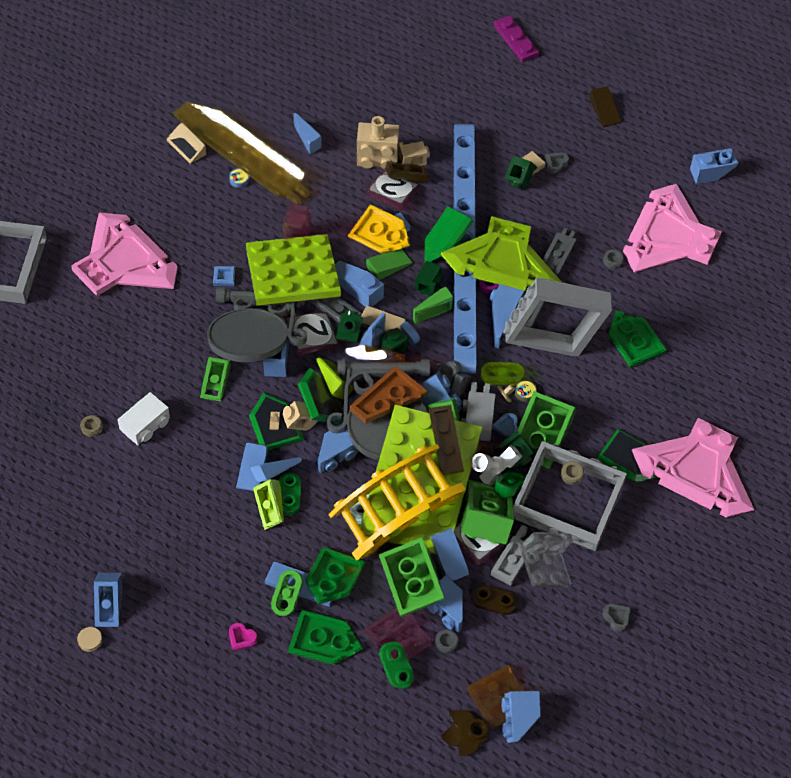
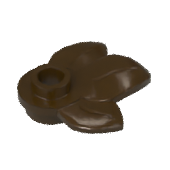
[441,710,490,756]

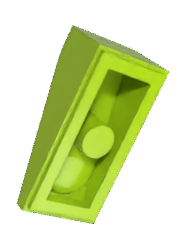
[317,358,354,400]
[253,479,284,530]

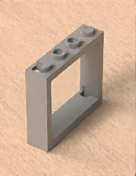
[0,221,47,304]
[503,277,612,356]
[513,441,627,551]

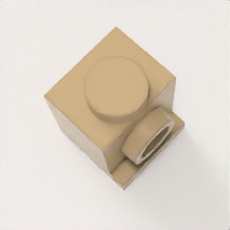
[398,141,430,166]
[282,401,318,431]

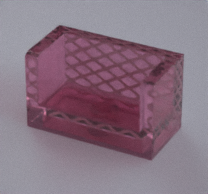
[282,203,312,240]

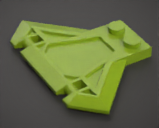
[441,216,561,291]

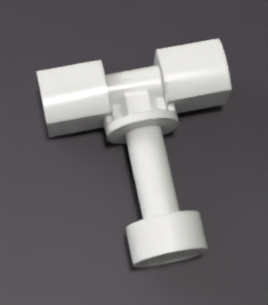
[472,445,522,485]

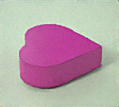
[229,623,258,651]

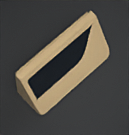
[167,123,206,164]

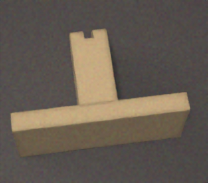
[497,385,515,402]
[270,412,280,430]

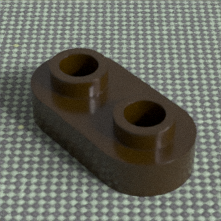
[471,585,518,615]

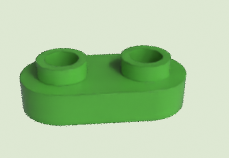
[271,570,303,616]

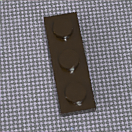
[429,405,464,476]

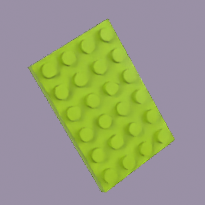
[360,405,482,555]

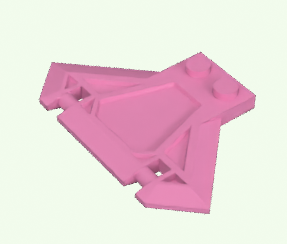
[623,184,722,273]
[72,213,178,296]
[632,418,754,518]

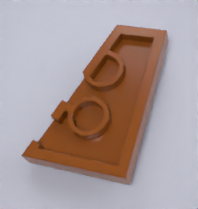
[350,365,428,424]

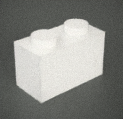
[117,392,170,445]

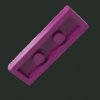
[494,15,539,62]

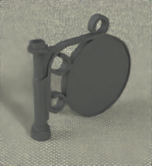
[207,287,307,362]
[327,358,430,460]

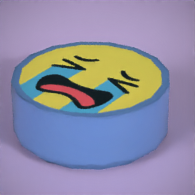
[229,168,249,188]

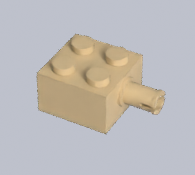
[357,116,399,169]

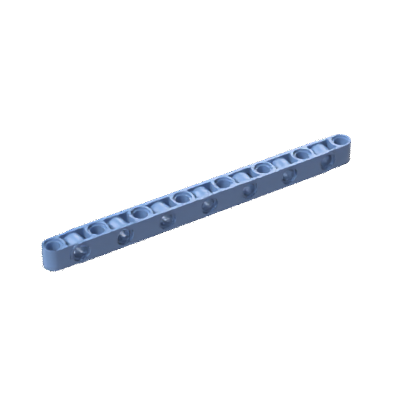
[454,124,476,374]

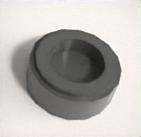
[603,249,624,269]
[435,629,459,654]

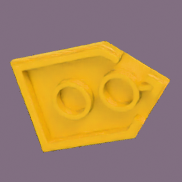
[348,204,410,254]

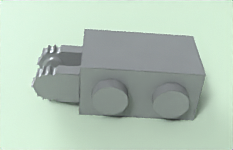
[461,382,495,441]

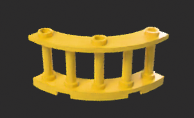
[329,444,466,561]

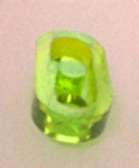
[481,362,524,385]

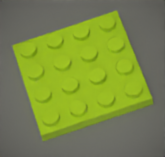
[246,234,341,306]

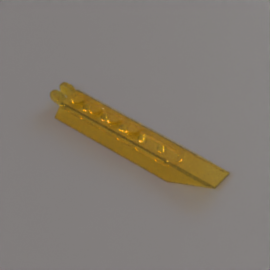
[173,102,309,205]

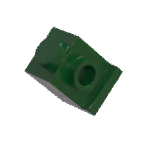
[505,156,537,190]
[415,261,443,296]
[336,310,363,343]
[378,327,408,362]
[499,431,536,468]

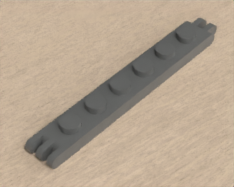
[502,227,577,348]

